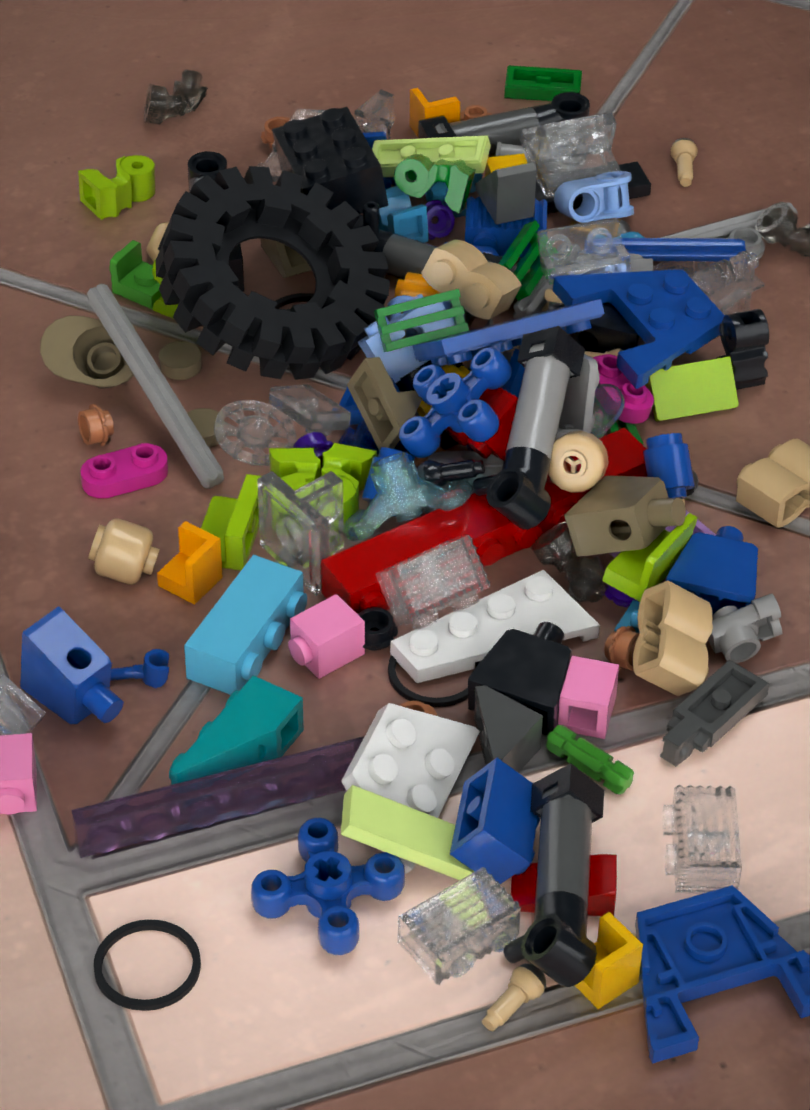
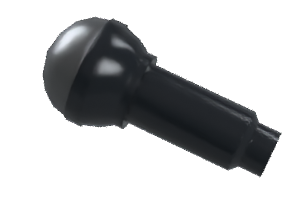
[415,459,485,492]

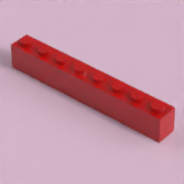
[321,427,647,614]

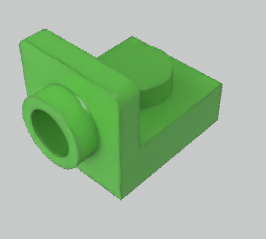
[109,240,162,309]

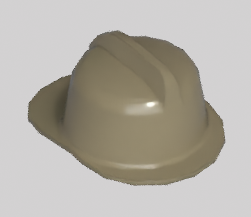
[40,315,134,388]

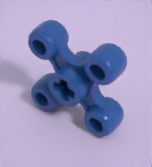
[399,347,512,458]
[251,818,405,955]

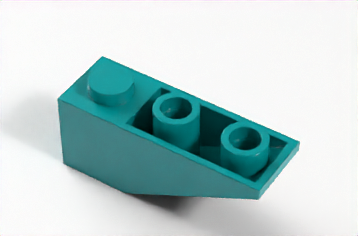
[169,675,304,806]

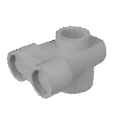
[708,593,782,663]

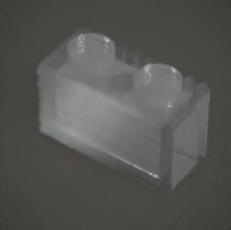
[375,535,491,630]
[662,785,742,894]
[398,867,521,985]

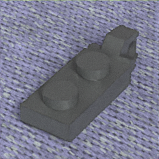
[660,660,770,767]

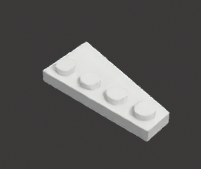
[390,569,600,683]

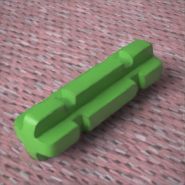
[546,725,634,794]

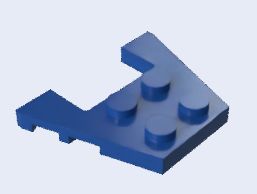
[553,269,725,389]
[635,885,810,1064]

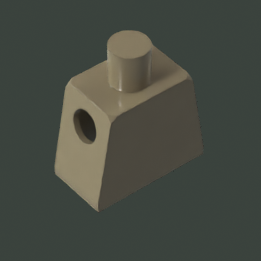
[564,476,686,556]

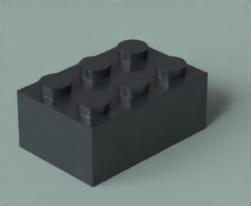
[272,106,388,214]

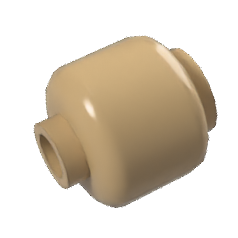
[548,431,608,493]
[88,518,160,585]

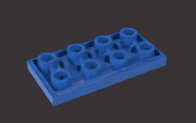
[412,299,605,366]

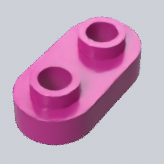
[593,354,654,424]
[80,443,168,498]

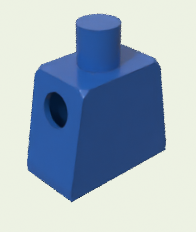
[666,526,758,616]
[20,606,124,724]

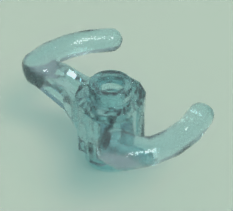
[343,452,473,541]

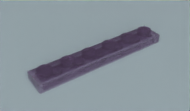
[71,736,364,858]

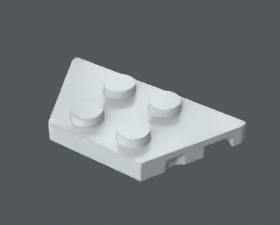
[341,703,480,874]

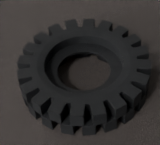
[156,166,390,380]

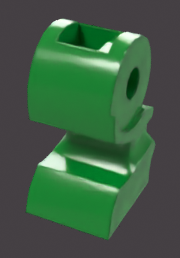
[394,154,476,214]

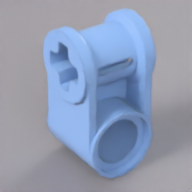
[554,171,634,223]

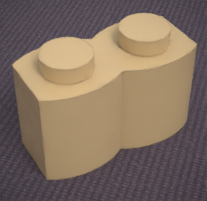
[421,239,522,320]
[736,438,810,528]
[633,580,713,696]

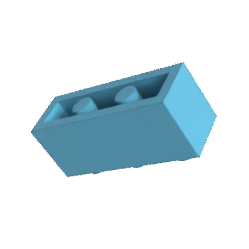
[184,554,307,695]

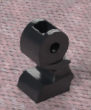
[716,309,769,390]

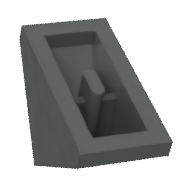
[475,162,537,224]
[474,685,543,773]

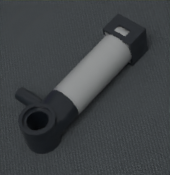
[473,326,585,530]

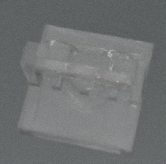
[520,112,621,198]
[257,471,344,596]

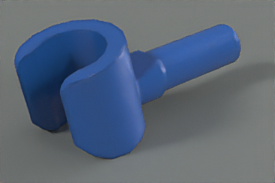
[110,649,169,688]

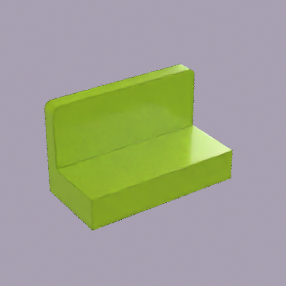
[645,356,739,421]
[201,474,265,571]
[602,513,698,602]

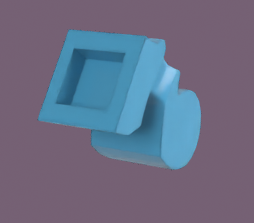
[379,186,429,243]

